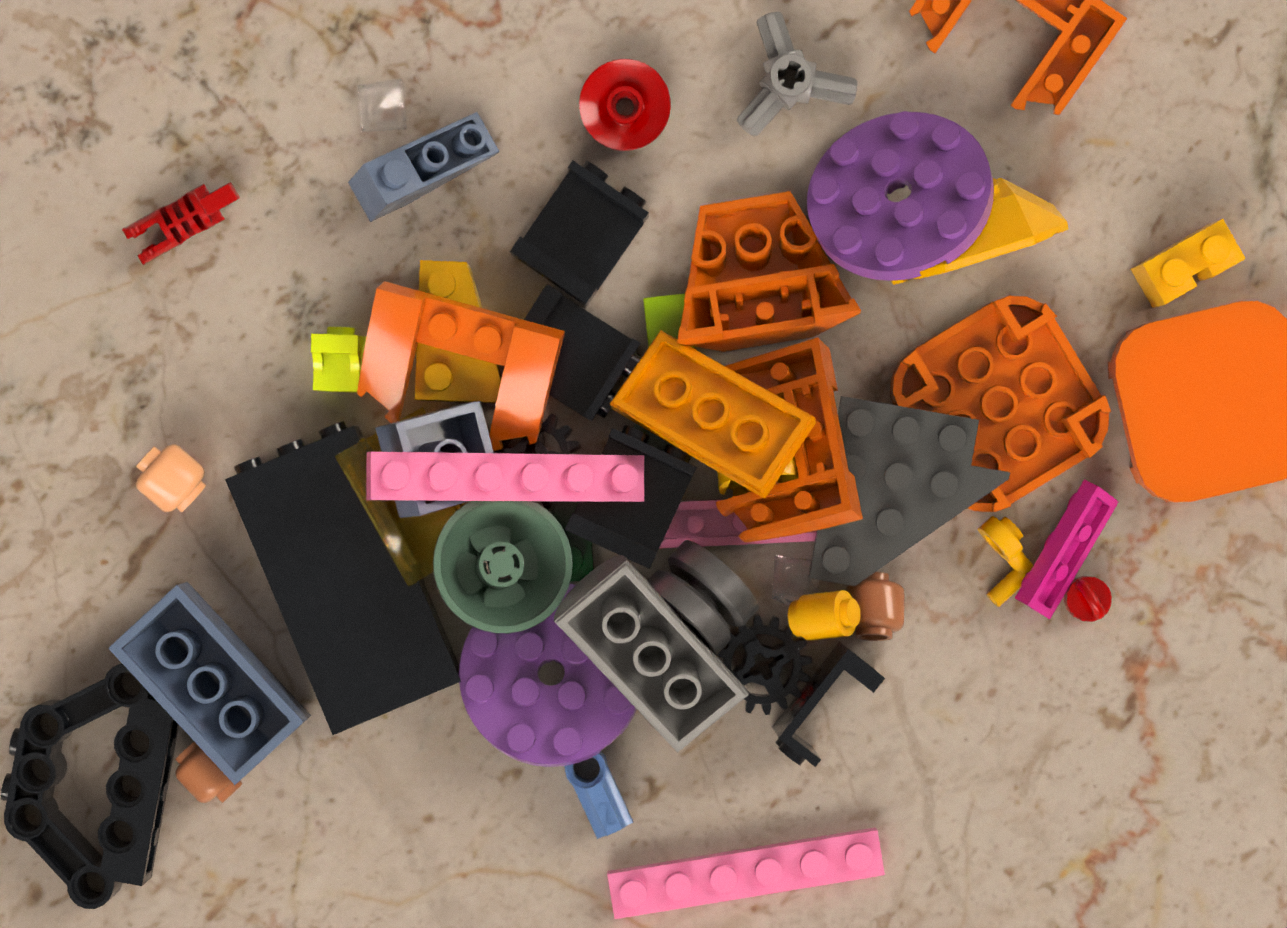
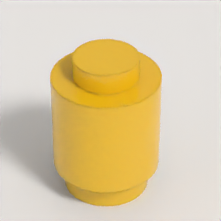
[788,590,860,641]

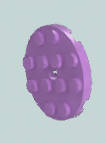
[807,111,994,281]
[459,584,637,767]

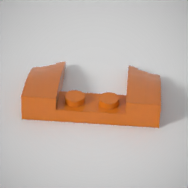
[909,0,1127,115]
[357,281,565,451]
[716,337,863,543]

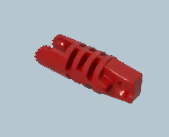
[122,182,240,265]

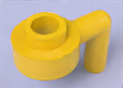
[978,516,1034,607]

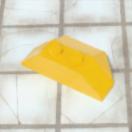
[891,178,1069,285]

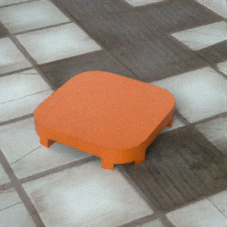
[890,295,1111,512]
[1108,301,1287,502]

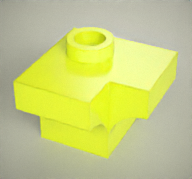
[311,327,366,393]

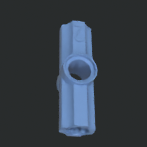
[564,751,633,839]

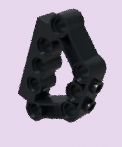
[1,663,179,909]

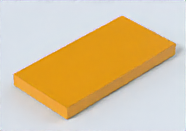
[610,330,816,499]

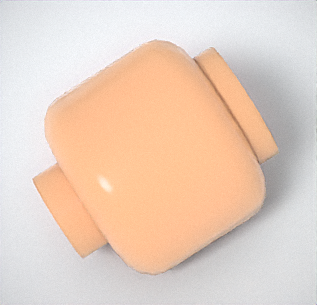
[136,444,206,512]

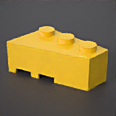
[415,260,502,404]

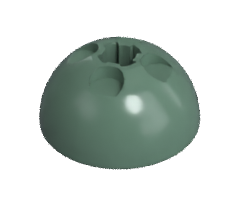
[433,501,573,633]

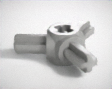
[737,12,857,137]

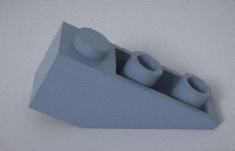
[348,112,500,222]

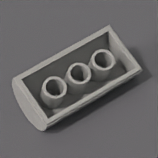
[554,555,749,753]

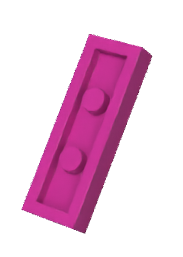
[1015,479,1119,619]

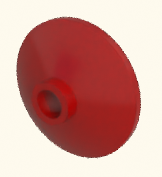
[579,59,671,151]

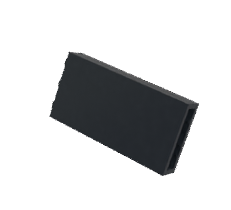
[225,421,461,735]

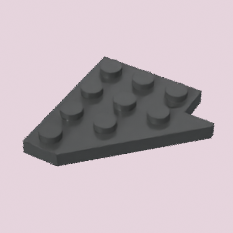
[809,396,1010,586]

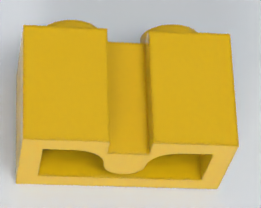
[1131,219,1246,308]

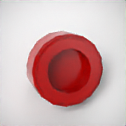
[1064,576,1112,622]

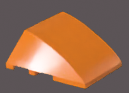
[677,191,861,352]

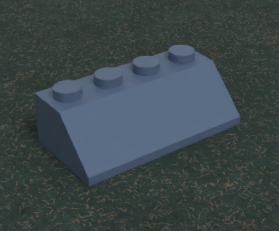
[108,582,311,785]

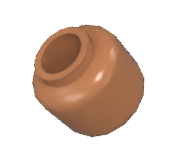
[846,572,905,641]
[175,742,243,803]

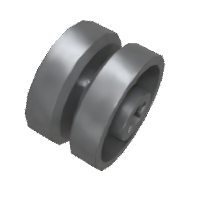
[647,540,759,656]

